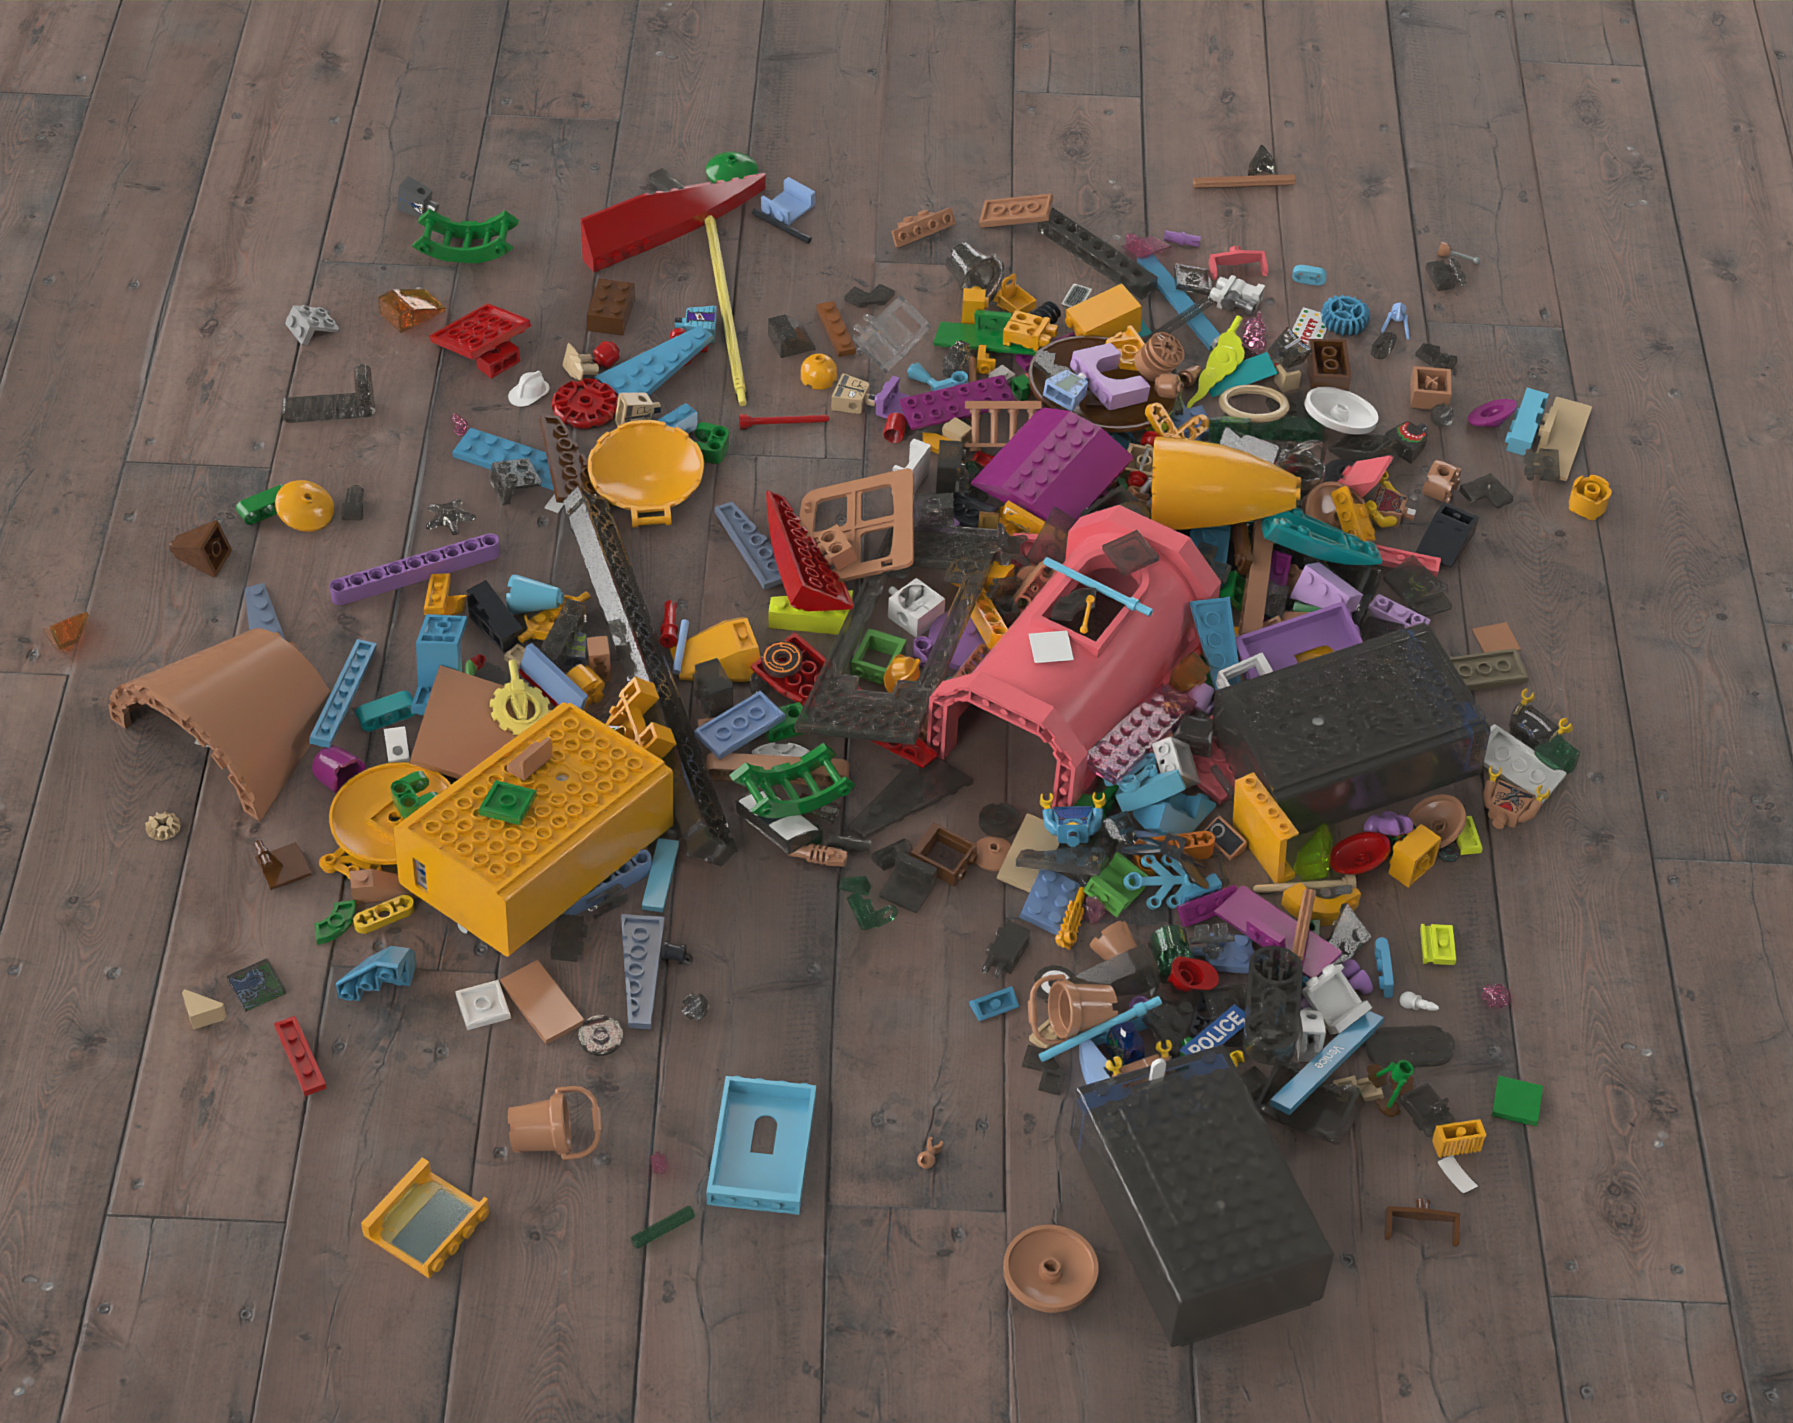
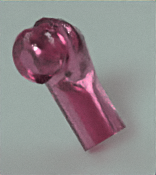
[450,413,468,436]

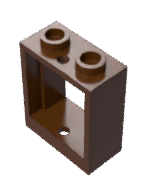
[911,822,978,886]

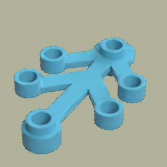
[1103,741,1158,793]
[1123,854,1197,910]

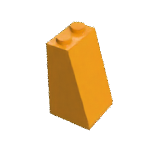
[1065,284,1142,338]

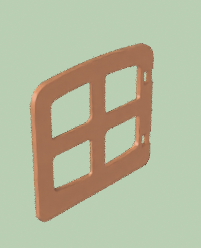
[799,468,914,582]

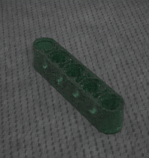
[1232,413,1324,444]

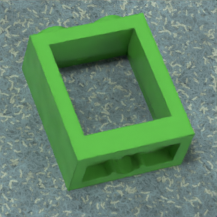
[851,628,907,685]

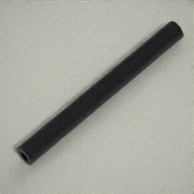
[752,208,812,244]

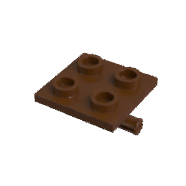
[254,840,312,890]

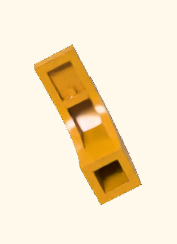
[1281,882,1361,926]

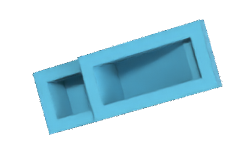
[1115,769,1186,813]

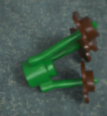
[1367,1060,1414,1117]

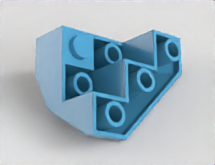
[1132,792,1216,836]
[336,946,417,1001]

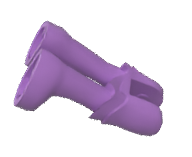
[1364,811,1413,836]

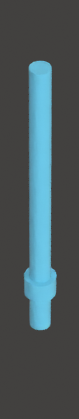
[1043,557,1153,617]
[1038,996,1162,1062]

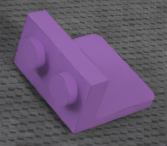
[874,376,909,426]

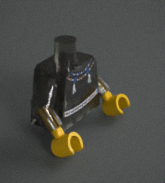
[1509,688,1573,751]

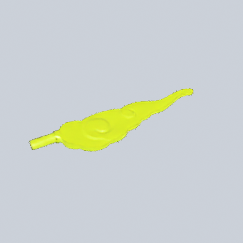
[1186,316,1244,408]

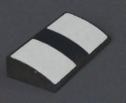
[735,790,822,855]

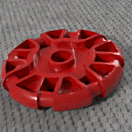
[551,378,618,429]

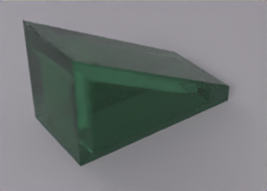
[838,876,872,896]

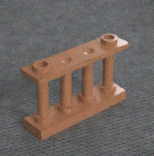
[965,401,1043,451]

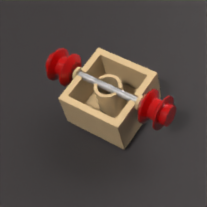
[1120,431,1160,492]

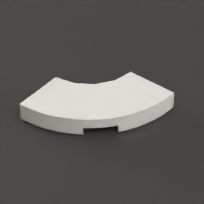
[752,742,811,757]

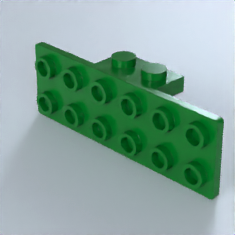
[933,310,1043,356]

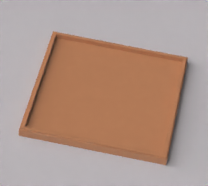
[409,665,555,779]

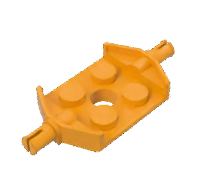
[518,591,591,644]

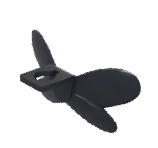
[1121,832,1209,889]

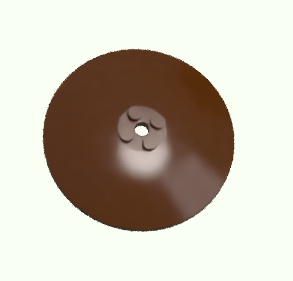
[1028,336,1176,432]

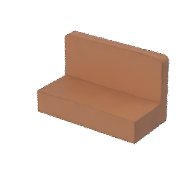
[507,737,552,780]

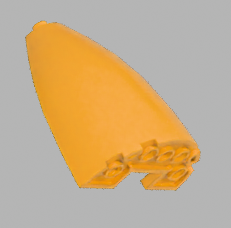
[1151,437,1301,530]

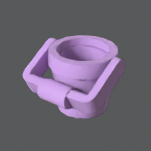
[1180,680,1217,714]

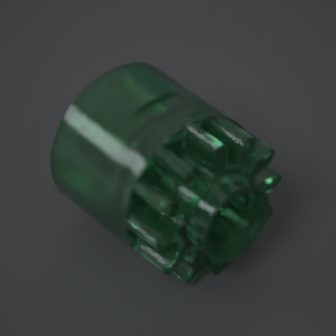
[1150,925,1193,977]

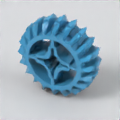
[1321,294,1370,336]

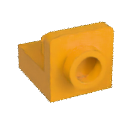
[976,345,996,375]

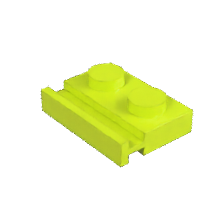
[1420,924,1456,965]

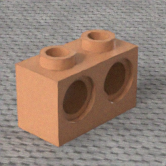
[817,524,858,571]
[587,636,611,682]

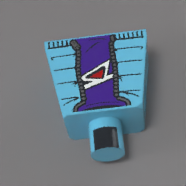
[675,306,717,343]

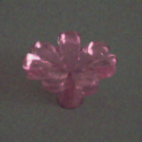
[1082,896,1106,924]
[1481,984,1510,1008]

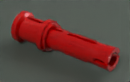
[659,600,678,648]

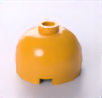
[801,354,837,390]

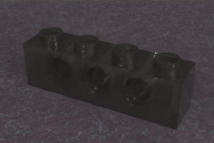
[540,599,588,670]

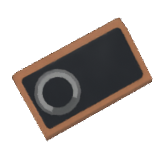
[1204,816,1247,861]

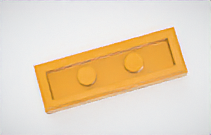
[424,573,451,615]

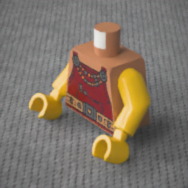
[1365,471,1416,528]

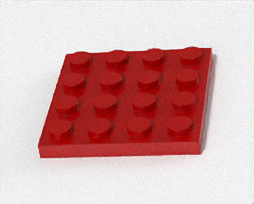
[429,303,531,360]

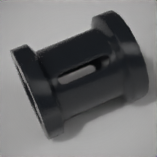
[661,941,687,964]

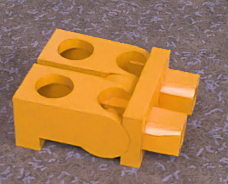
[1003,310,1058,351]

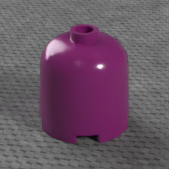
[312,745,366,794]

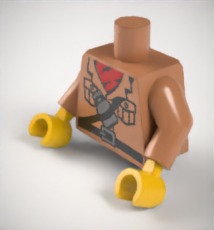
[1483,765,1550,829]

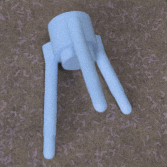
[1381,302,1410,340]

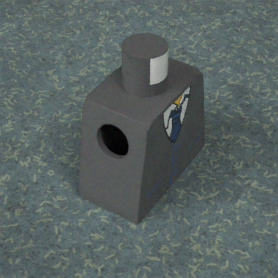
[397,176,439,217]

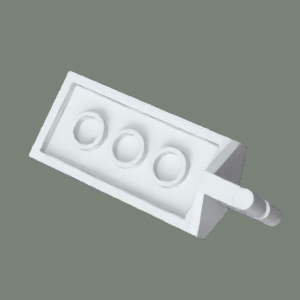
[1472,724,1567,803]

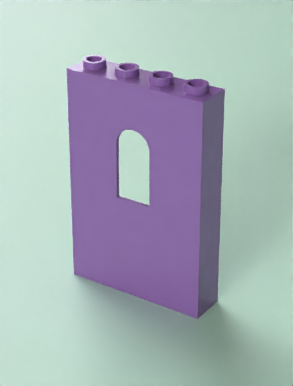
[1235,602,1377,716]

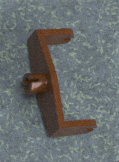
[1384,1198,1460,1246]

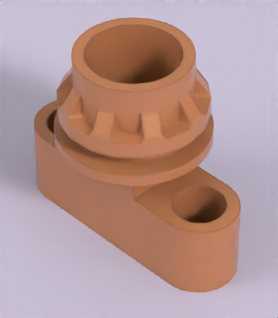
[1012,561,1056,613]

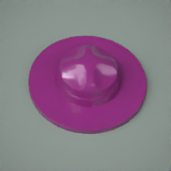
[1468,399,1517,427]

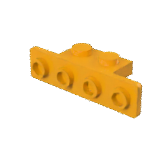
[1331,486,1376,542]

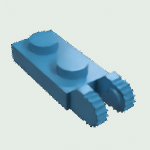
[1374,937,1394,998]

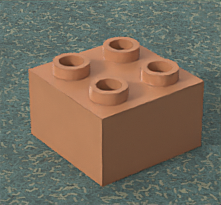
[1410,366,1452,411]

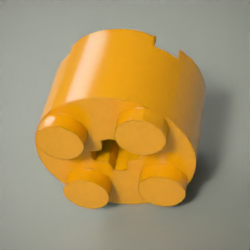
[1569,475,1612,520]
[566,664,605,711]

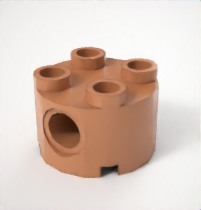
[1422,459,1462,504]

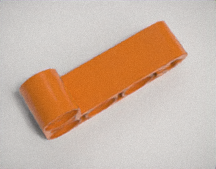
[1132,831,1215,877]

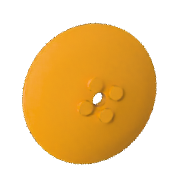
[329,762,451,865]

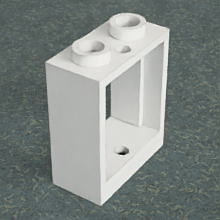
[1216,653,1282,713]
[1152,737,1200,789]

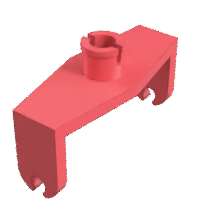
[1208,246,1268,280]

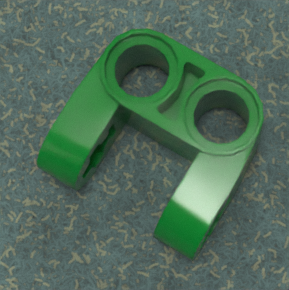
[694,422,729,464]
[390,771,438,819]

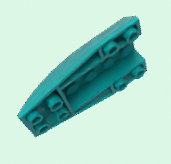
[1261,507,1383,565]

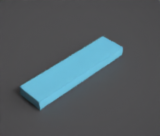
[642,838,679,913]

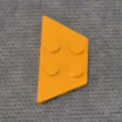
[1105,326,1145,371]

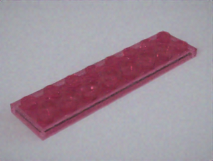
[1086,682,1197,785]

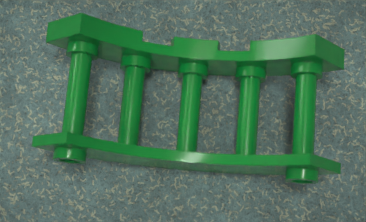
[412,208,519,264]
[730,742,856,818]

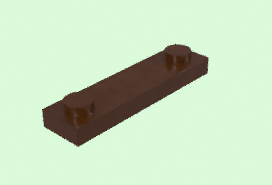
[1229,522,1253,576]

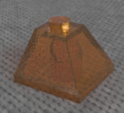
[43,612,89,652]

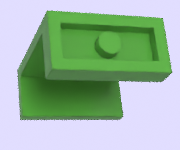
[1084,852,1149,917]

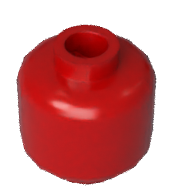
[593,341,620,369]

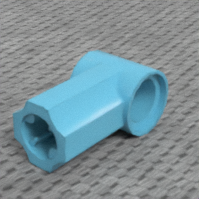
[931,371,968,391]

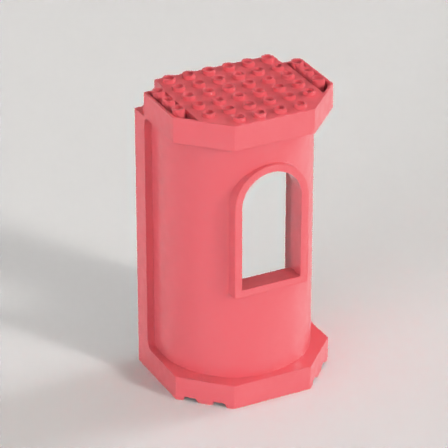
[926,505,1221,809]

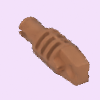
[788,843,848,867]

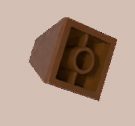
[169,521,232,577]

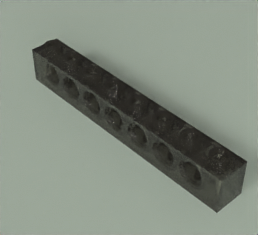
[1037,208,1158,300]

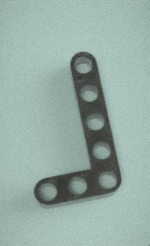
[281,364,376,423]

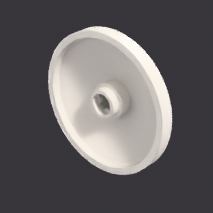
[1304,387,1378,434]

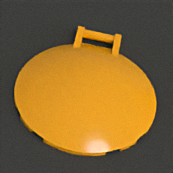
[588,420,704,528]

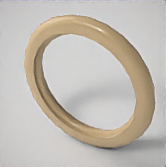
[1219,385,1290,423]

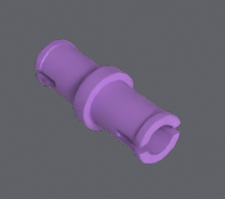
[1164,230,1201,247]

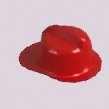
[1168,957,1219,992]

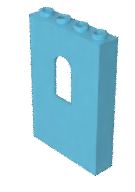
[706,1076,816,1215]

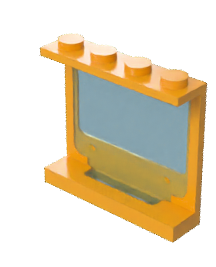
[361,1157,489,1278]

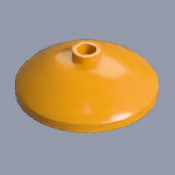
[275,480,334,532]

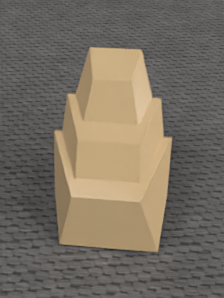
[562,343,599,381]

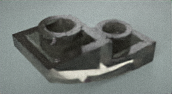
[1415,343,1457,370]

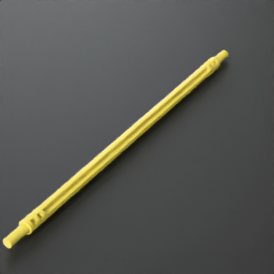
[705,215,747,406]

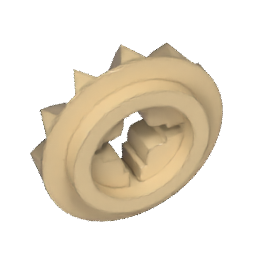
[145,811,180,840]

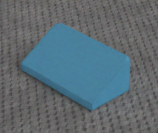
[969,986,1020,1021]

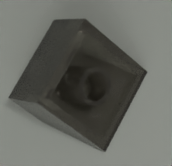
[768,314,816,358]

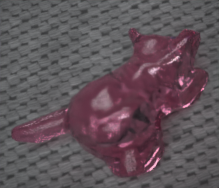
[1241,311,1266,350]

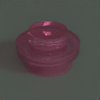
[650,1151,668,1174]

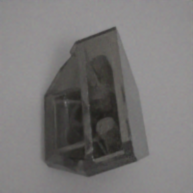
[1348,566,1382,629]

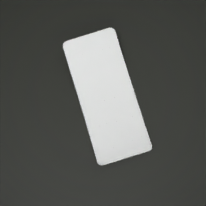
[1438,1155,1477,1193]

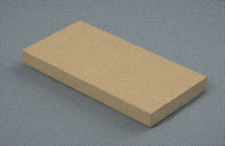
[996,813,1060,893]

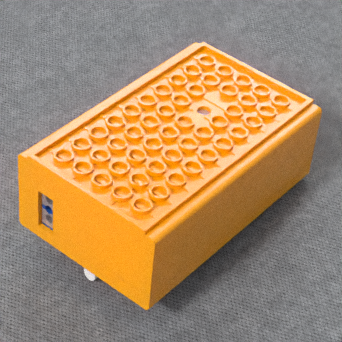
[394,702,673,957]

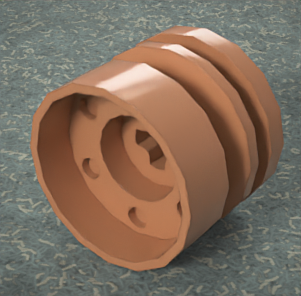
[1134,332,1185,382]

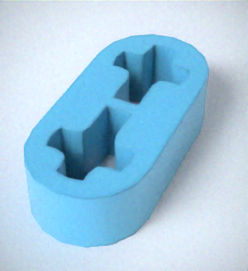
[1292,265,1327,286]

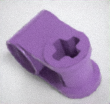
[912,636,947,675]

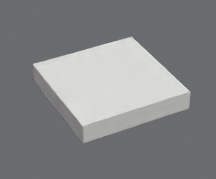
[455,980,511,1030]

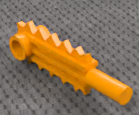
[1055,887,1086,950]

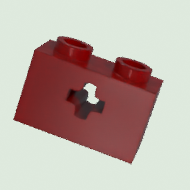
[476,341,520,379]

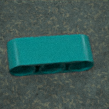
[355,691,417,732]

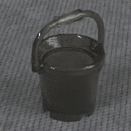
[946,242,1005,304]
[1276,440,1326,510]

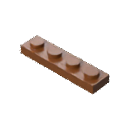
[816,301,856,357]

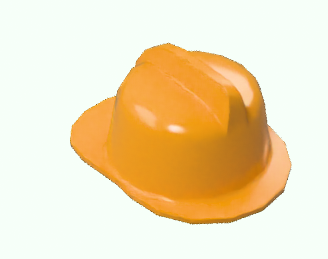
[884,654,920,697]

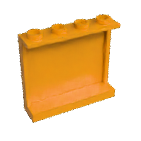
[1233,772,1299,884]

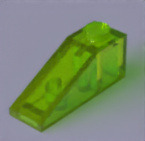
[1294,823,1333,882]

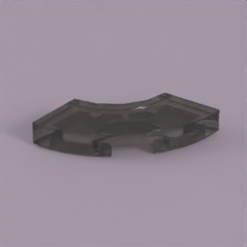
[1051,588,1096,621]

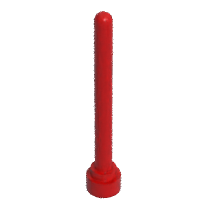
[739,414,830,429]

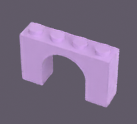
[1070,343,1150,410]

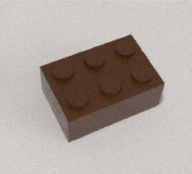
[587,278,635,336]
[1306,339,1352,391]

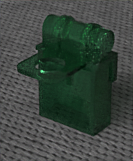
[1208,414,1251,447]

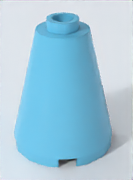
[506,575,564,615]

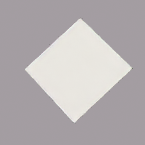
[1028,631,1074,663]

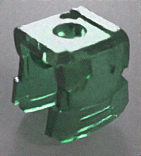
[1534,734,1580,775]

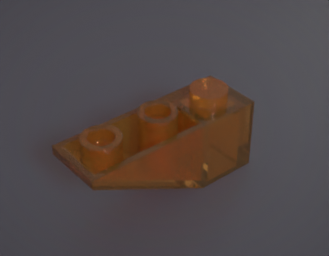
[1164,652,1210,701]

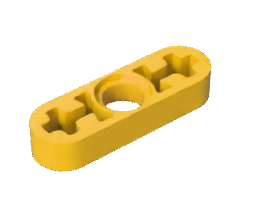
[353,895,414,934]

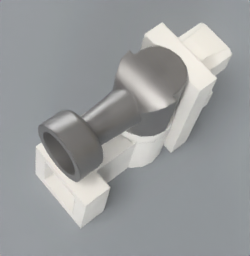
[1209,275,1265,316]

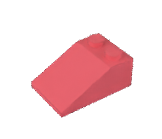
[1337,456,1393,498]

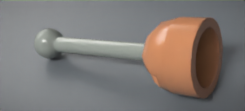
[1437,242,1480,264]

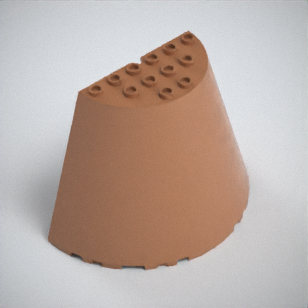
[109,628,332,821]

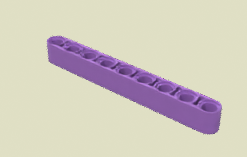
[329,533,500,605]

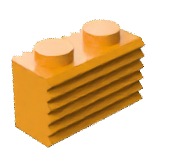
[1432,1119,1486,1158]

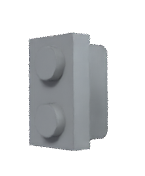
[285,305,339,345]

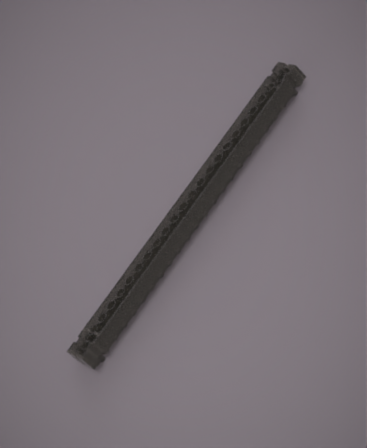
[563,486,738,867]

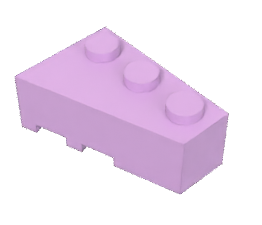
[1289,562,1363,612]

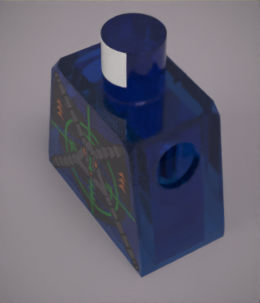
[1105,1021,1145,1066]

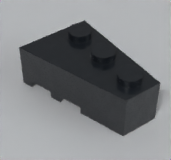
[466,580,524,653]

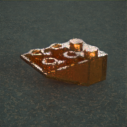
[378,289,446,333]

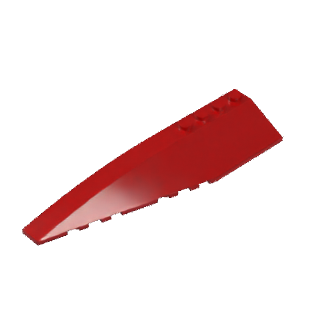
[580,173,766,272]

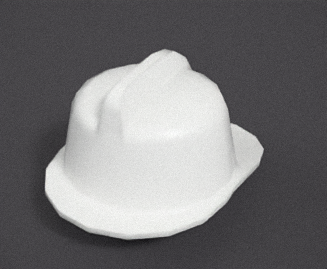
[508,371,550,407]

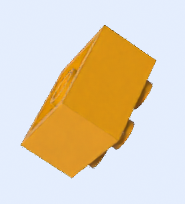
[1388,824,1441,888]

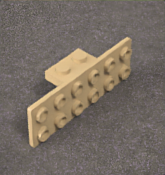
[1530,397,1592,481]

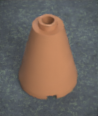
[1090,920,1147,982]

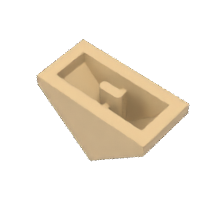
[182,989,227,1030]

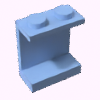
[761,177,815,226]

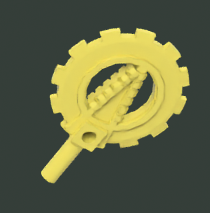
[489,660,552,735]

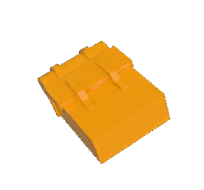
[991,274,1037,315]

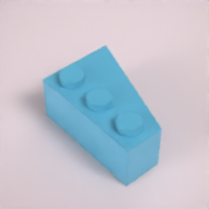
[1505,388,1549,457]

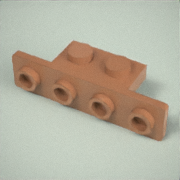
[892,207,956,248]

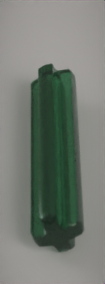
[631,1206,695,1248]

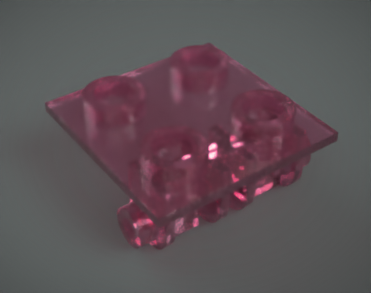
[1121,233,1171,258]

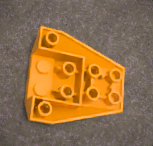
[669,617,761,682]

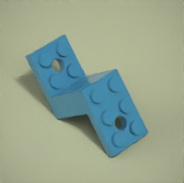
[411,614,467,715]

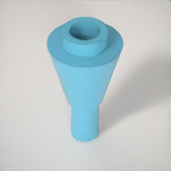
[907,362,938,385]

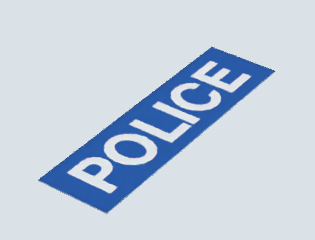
[1180,1004,1253,1063]

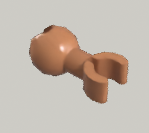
[917,1137,943,1169]

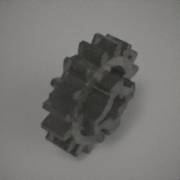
[942,340,971,378]

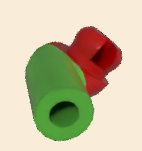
[465,654,486,677]

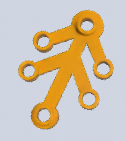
[319,847,382,879]

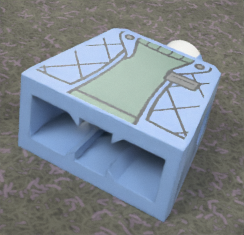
[1043,370,1088,412]

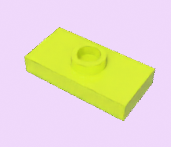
[1456,816,1483,855]

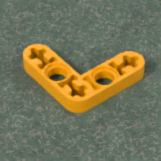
[1145,403,1209,440]

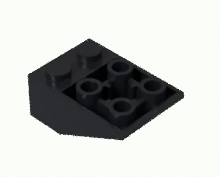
[1415,502,1479,568]

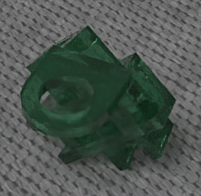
[846,892,898,930]

